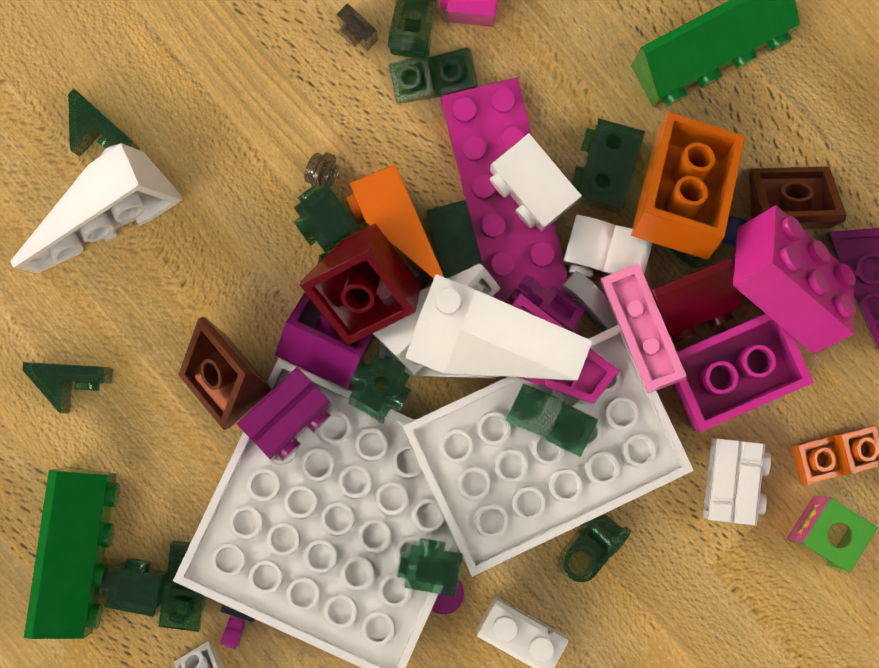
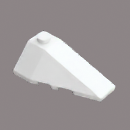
[11,143,183,273]
[405,274,592,381]

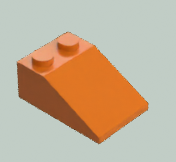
[346,164,444,283]

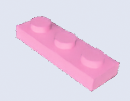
[601,264,687,394]

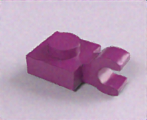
[508,275,586,332]

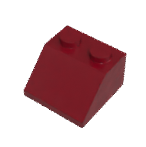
[300,223,421,345]
[651,258,742,343]

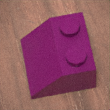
[275,292,374,389]

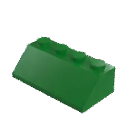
[631,0,800,107]
[24,467,120,639]

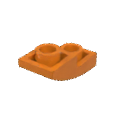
[791,425,879,485]

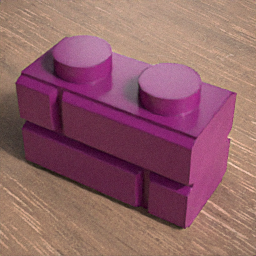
[236,367,332,462]

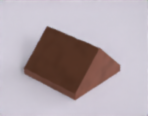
[749,166,846,229]
[178,317,272,430]

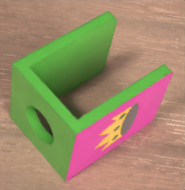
[787,496,878,574]

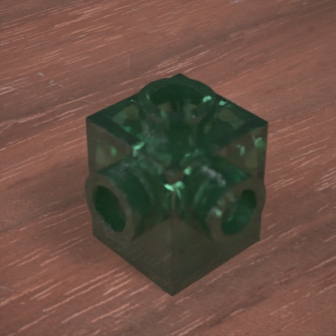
[348,355,412,424]

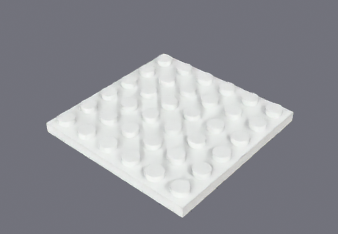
[173,358,458,668]

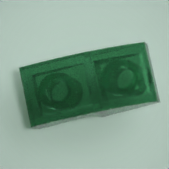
[389,47,479,104]
[158,540,206,632]

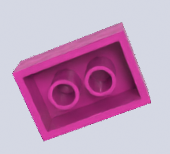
[733,205,856,354]
[672,313,814,432]

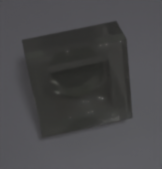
[336,3,378,51]

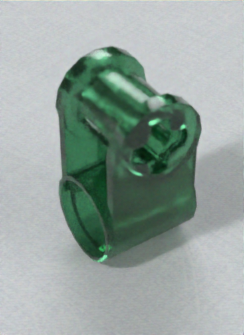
[558,514,631,582]

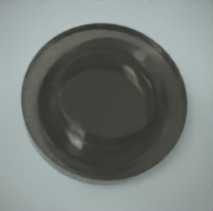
[304,152,339,192]

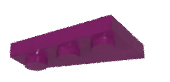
[827,228,879,349]

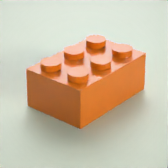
[631,111,745,260]

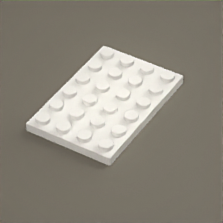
[401,325,694,577]

